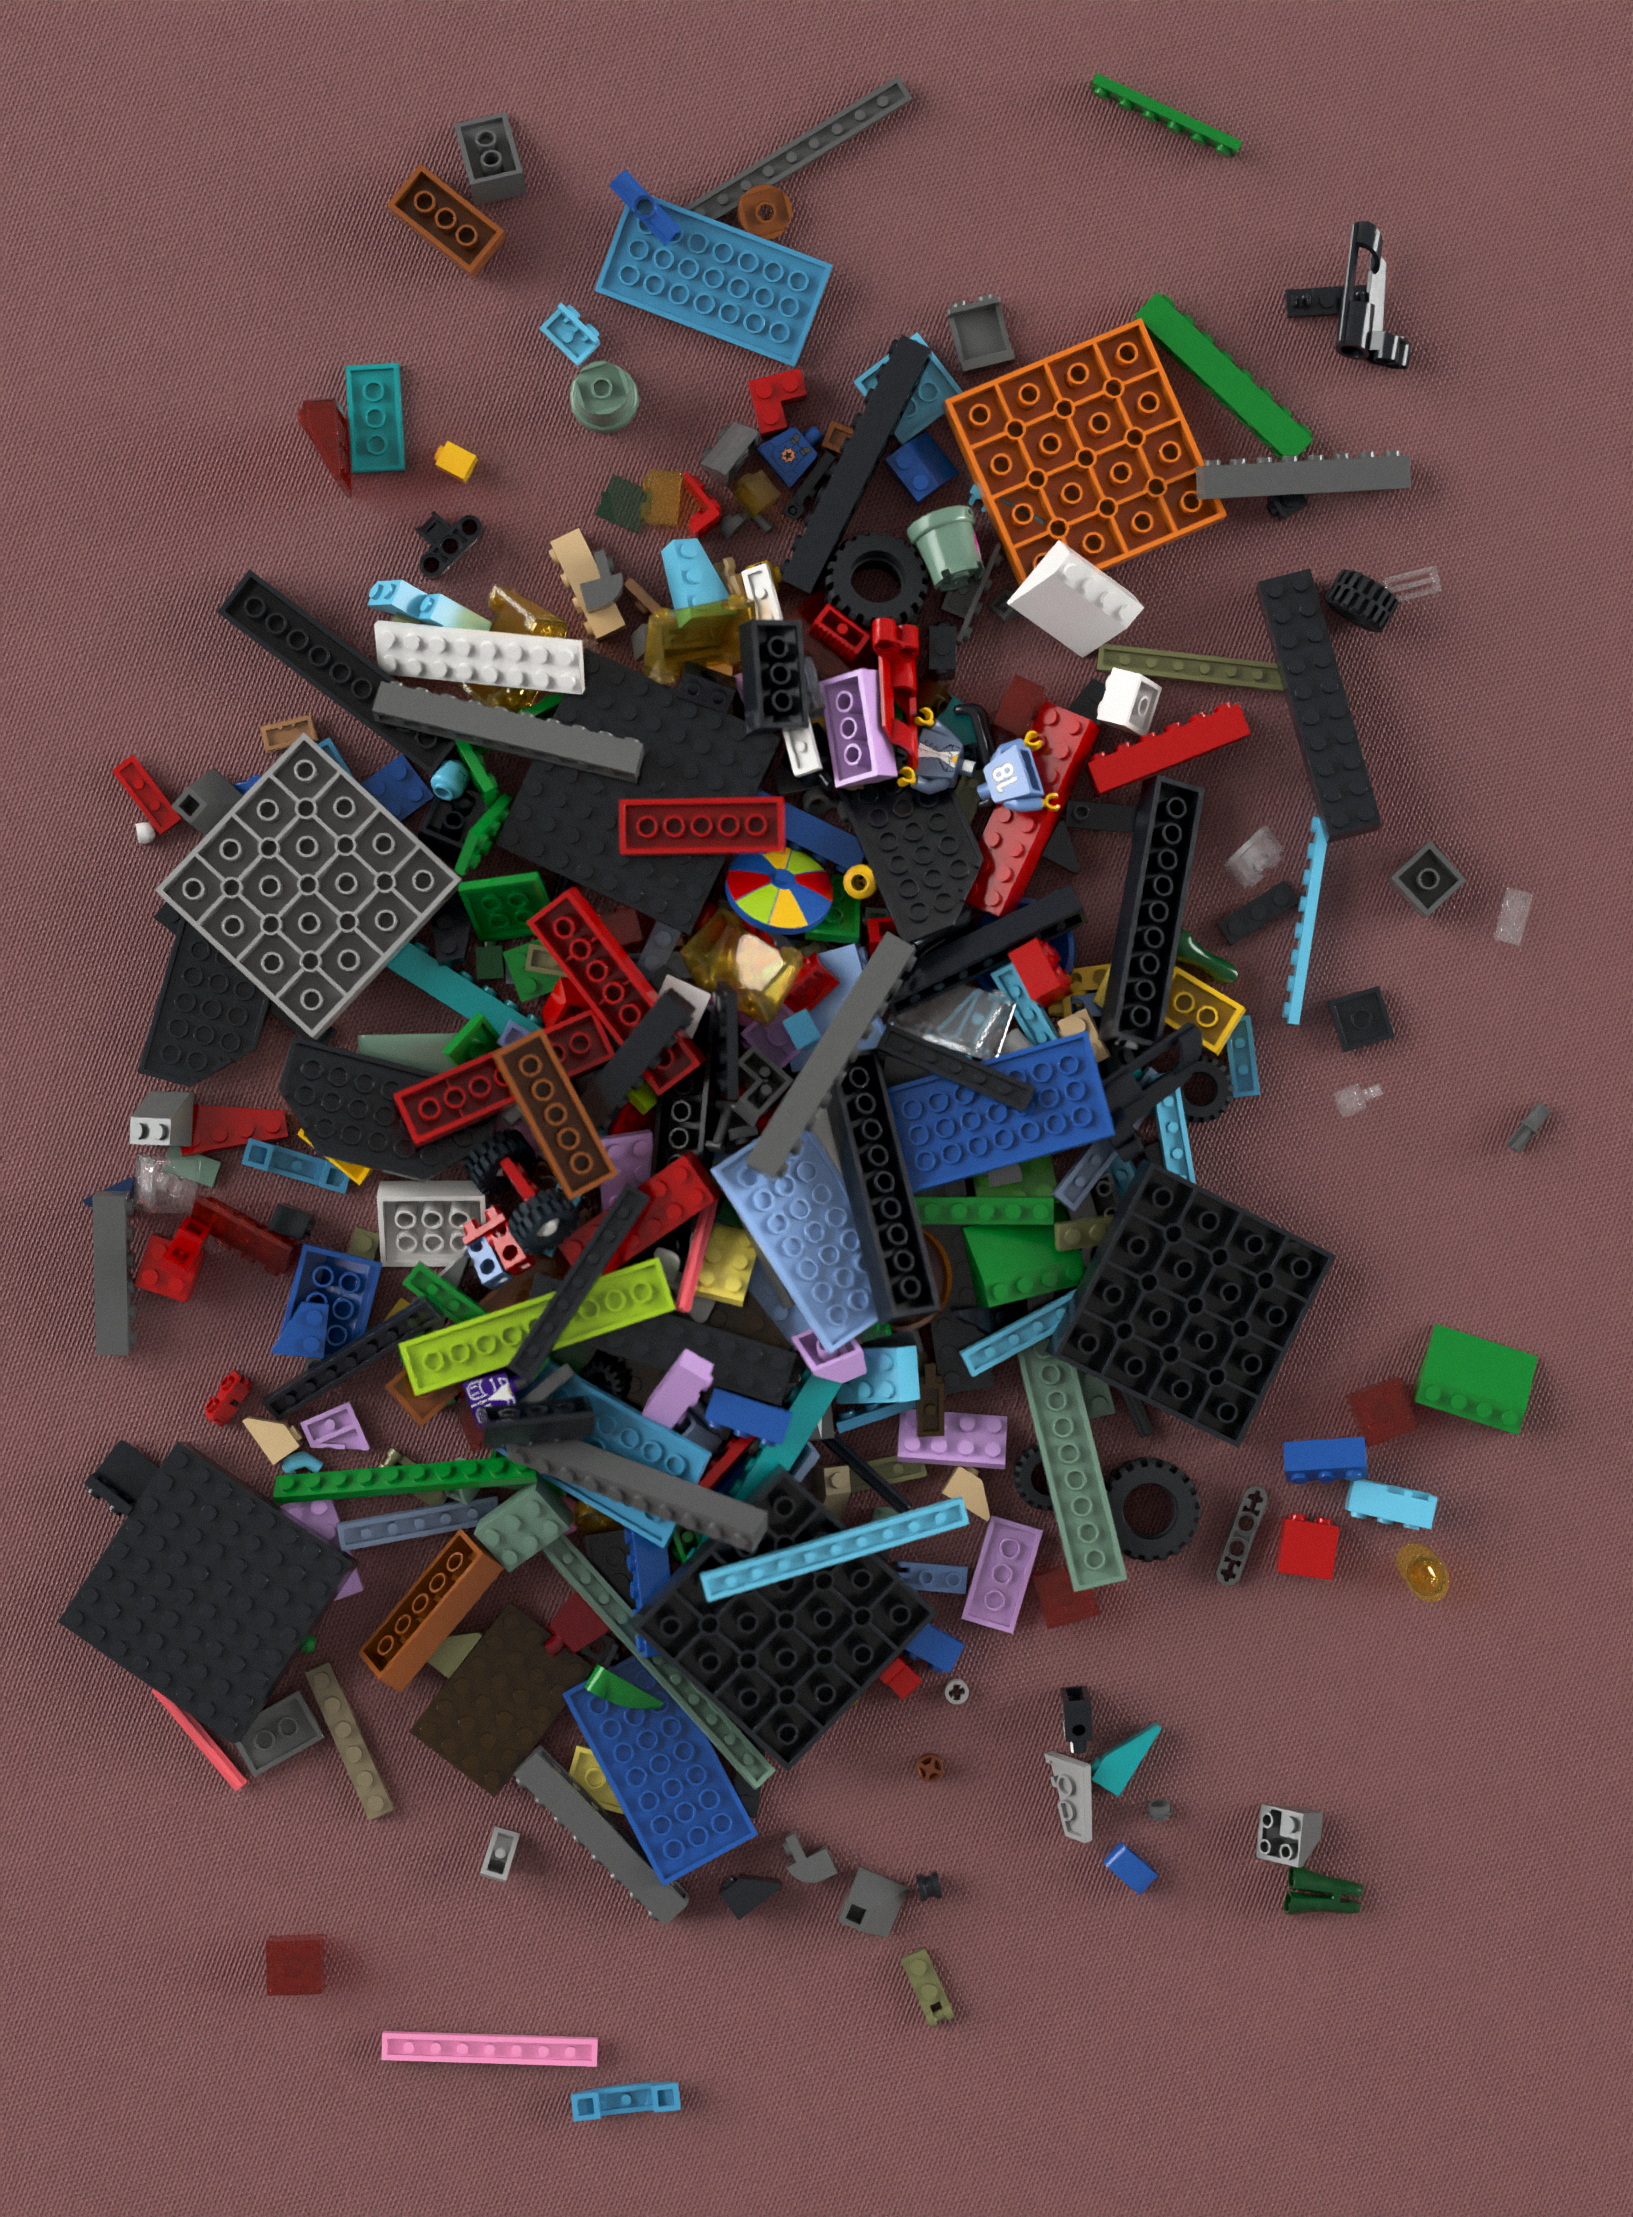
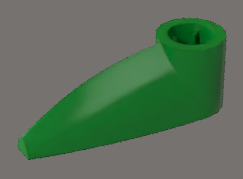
[584,1664,663,1709]

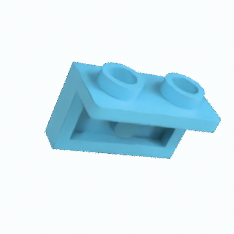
[539,303,601,367]

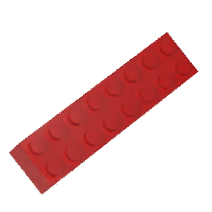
[965,701,1101,919]
[526,886,707,1096]
[393,1009,615,1149]

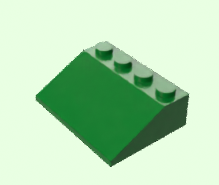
[961,1204,1085,1308]
[1411,1324,1537,1435]

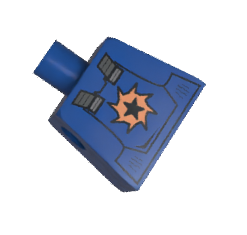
[757,426,824,491]

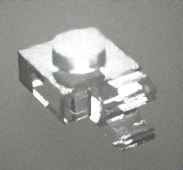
[1332,1083,1383,1118]

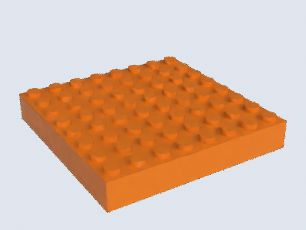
[941,318,1227,587]

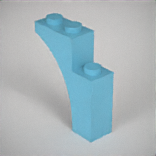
[368,580,492,631]

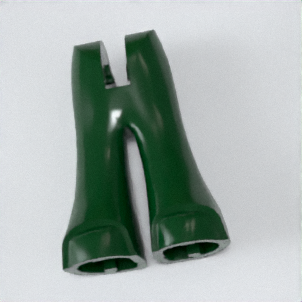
[1176,927,1238,984]
[1284,1866,1364,1915]

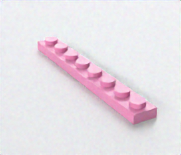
[381,2031,598,2067]

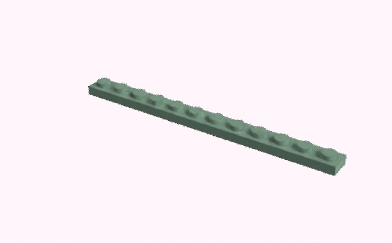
[540,1534,776,1790]

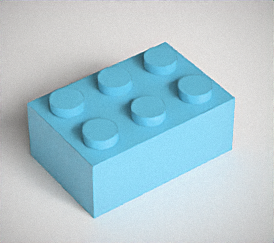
[836,1345,920,1404]

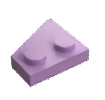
[300,1401,371,1450]

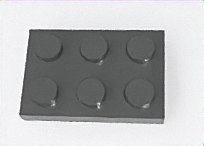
[235,1689,325,1777]

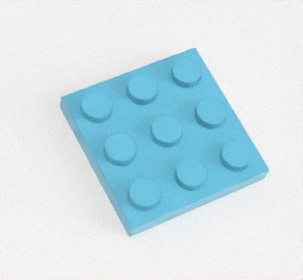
[853,333,963,446]

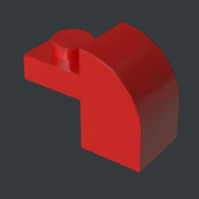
[158,1216,211,1278]
[878,1655,924,1700]

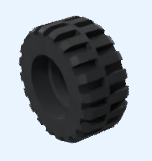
[823,531,928,640]
[1104,1457,1201,1562]

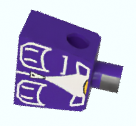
[460,1368,528,1429]

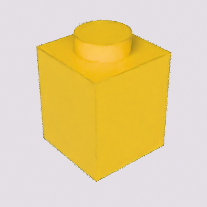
[434,441,478,484]

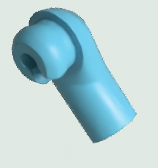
[282,1451,324,1474]

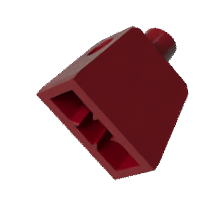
[543,1591,610,1658]

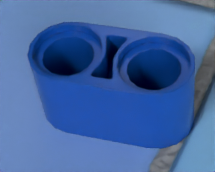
[1103,1841,1158,1895]

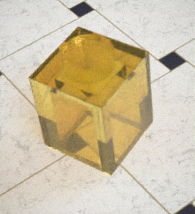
[733,469,781,518]

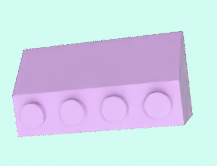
[819,668,898,788]

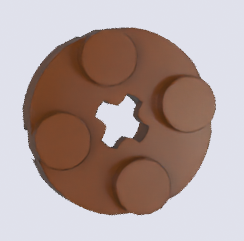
[738,184,792,240]

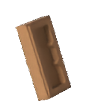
[623,578,668,623]
[260,714,319,754]

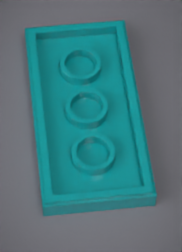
[345,363,406,474]

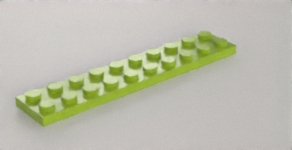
[399,1257,676,1396]

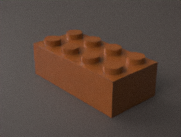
[387,164,506,279]

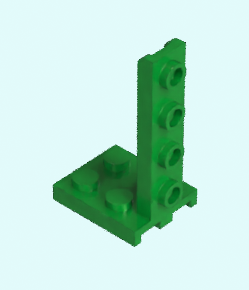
[455,692,563,810]

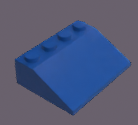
[278,1242,382,1360]

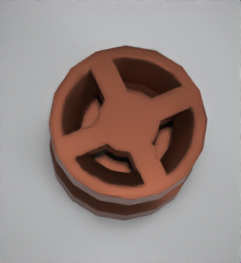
[916,1752,944,1782]

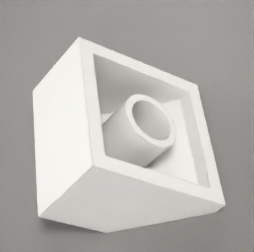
[1097,668,1162,737]

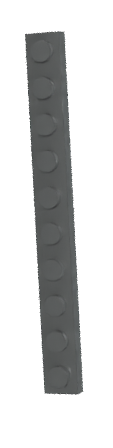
[684,76,913,221]

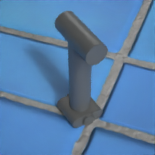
[705,1098,737,1154]

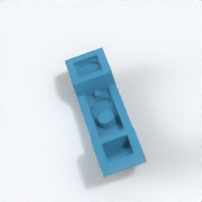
[241,1138,350,1194]
[571,2081,681,2122]

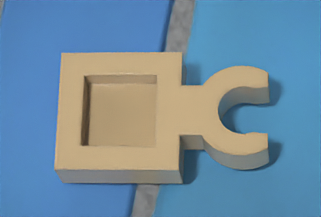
[713,557,748,605]

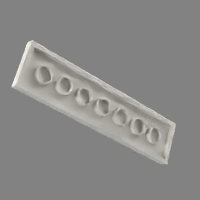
[374,620,585,695]

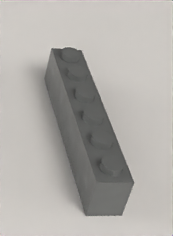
[92,1191,137,1355]

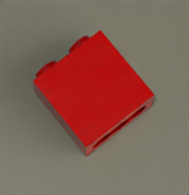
[1275,1513,1339,1580]

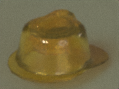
[572,1500,622,1534]
[1396,1543,1449,1602]

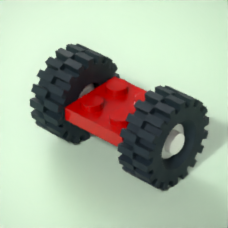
[464,1129,580,1255]

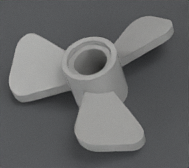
[654,1247,716,1323]

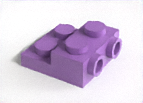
[740,999,803,1069]

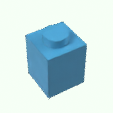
[781,1008,821,1052]

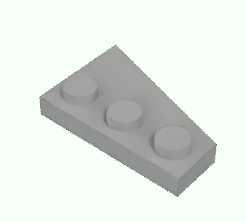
[1044,1751,1092,1843]

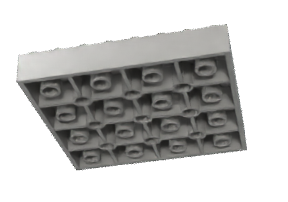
[155,732,463,1040]

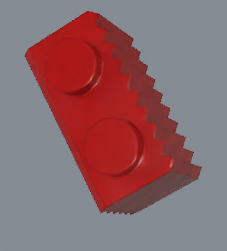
[809,603,872,663]

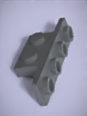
[940,543,1004,647]

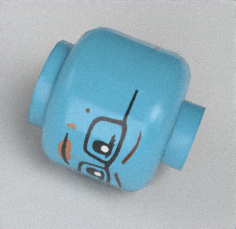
[430,760,470,800]

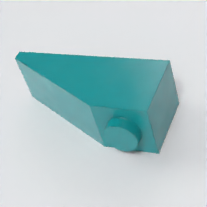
[1091,1722,1162,1797]

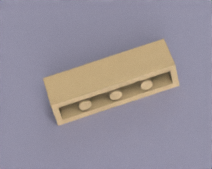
[548,528,627,642]

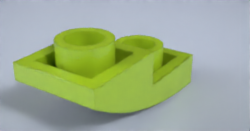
[627,1080,657,1116]

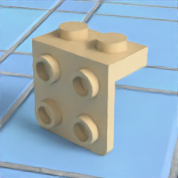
[1057,1008,1111,1063]

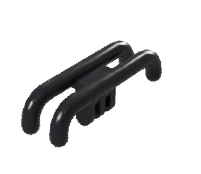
[953,703,997,810]

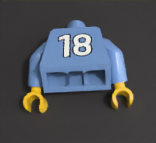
[977,731,1060,812]

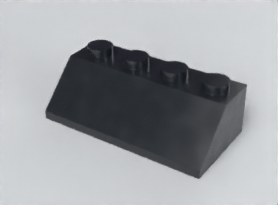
[738,619,809,734]
[479,1395,595,1449]

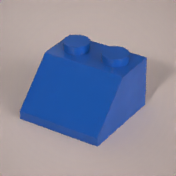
[885,431,960,506]

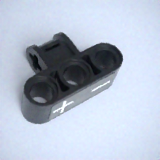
[415,511,484,580]

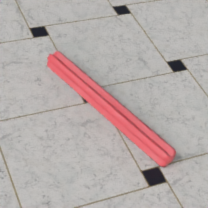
[675,1189,721,1313]
[152,1689,247,1791]

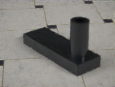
[1065,800,1138,834]

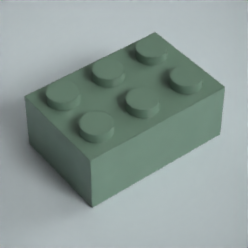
[474,1476,575,1572]

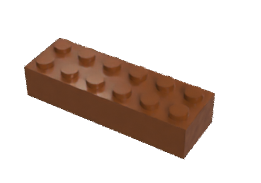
[491,1028,619,1200]
[357,1528,504,1693]

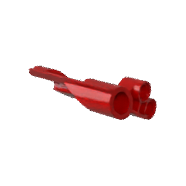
[872,618,919,771]

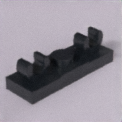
[1285,285,1366,318]

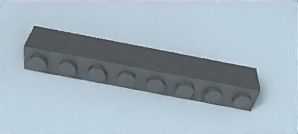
[1196,451,1411,499]
[514,1745,690,1926]

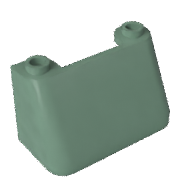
[358,1033,458,1074]

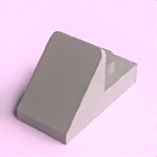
[480,1826,520,1883]

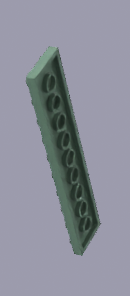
[1016,1333,1127,1592]

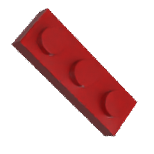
[112,755,183,835]

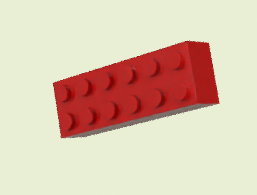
[1084,702,1251,798]
[619,797,786,857]
[557,1150,723,1276]

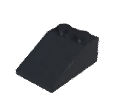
[417,779,499,864]

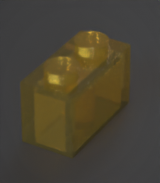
[640,469,682,529]

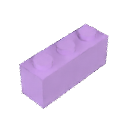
[642,1348,713,1429]

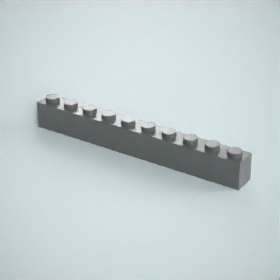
[372,681,645,783]
[745,931,917,1183]
[507,1437,768,1552]

